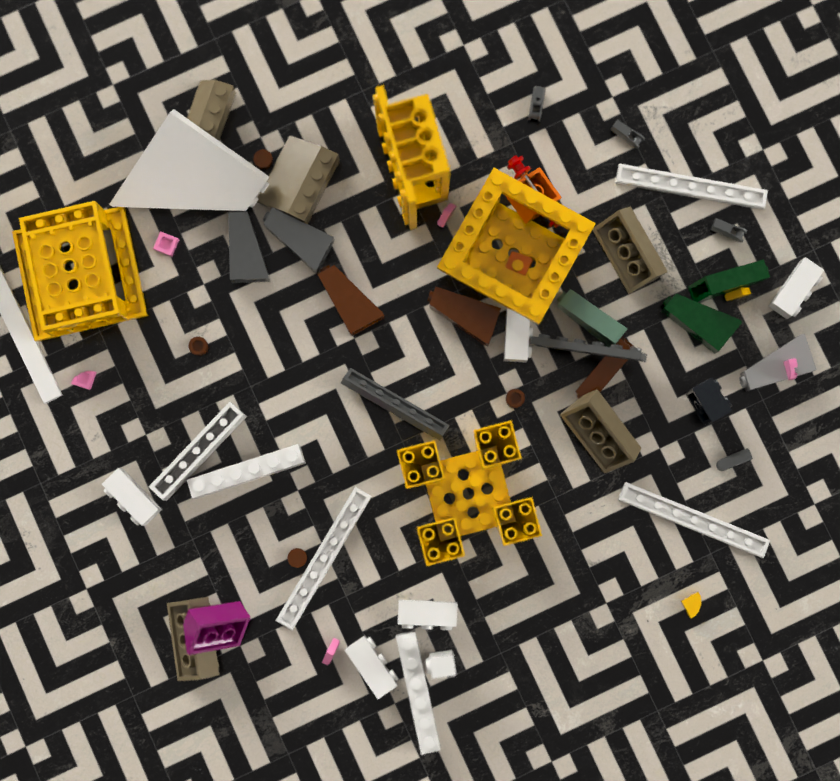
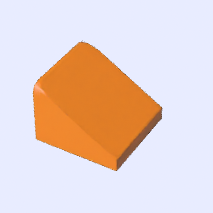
[506,251,533,276]

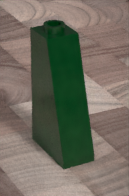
[688,259,770,303]
[661,293,742,354]

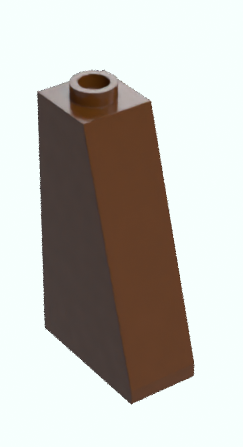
[318,265,384,336]
[427,287,501,347]
[575,336,635,399]

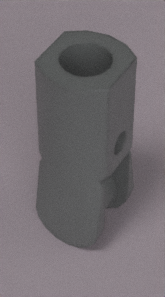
[528,86,546,122]
[610,119,645,149]
[710,218,747,243]
[716,448,753,471]

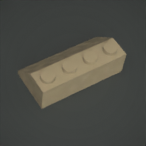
[187,80,236,141]
[592,206,668,294]
[560,389,641,473]
[167,597,219,681]

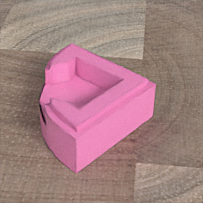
[437,203,456,228]
[784,358,798,380]
[71,371,97,390]
[322,638,340,665]

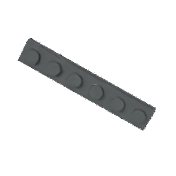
[530,334,647,362]
[341,368,449,441]

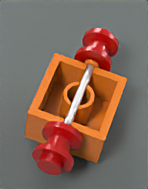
[505,155,562,228]

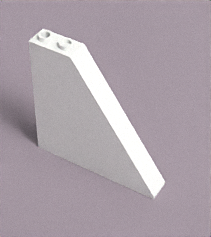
[109,109,269,211]

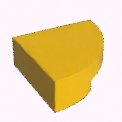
[725,287,751,301]
[681,592,701,618]

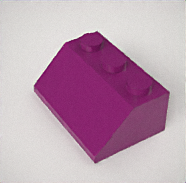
[183,601,250,655]

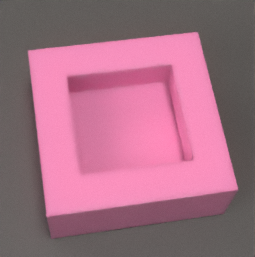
[153,231,179,257]

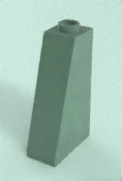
[557,289,627,347]

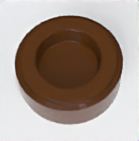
[254,149,273,169]
[188,336,209,356]
[505,389,525,408]
[287,548,307,568]

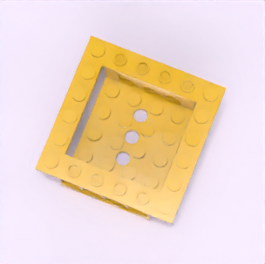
[373,85,450,230]
[437,168,596,325]
[12,201,148,342]

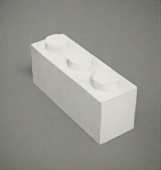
[768,257,824,319]
[504,307,533,363]
[102,468,162,526]
[398,599,457,630]
[345,635,398,699]
[426,650,456,679]

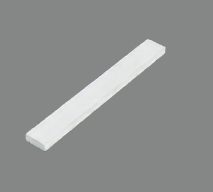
[615,164,768,210]
[0,266,63,404]
[618,482,770,558]
[276,487,372,630]

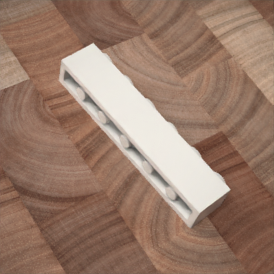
[149,402,247,501]
[187,444,306,499]
[396,630,441,755]

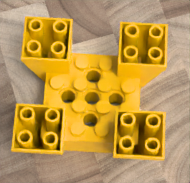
[397,421,542,566]

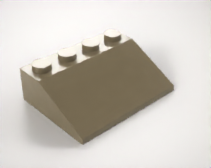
[257,135,340,224]

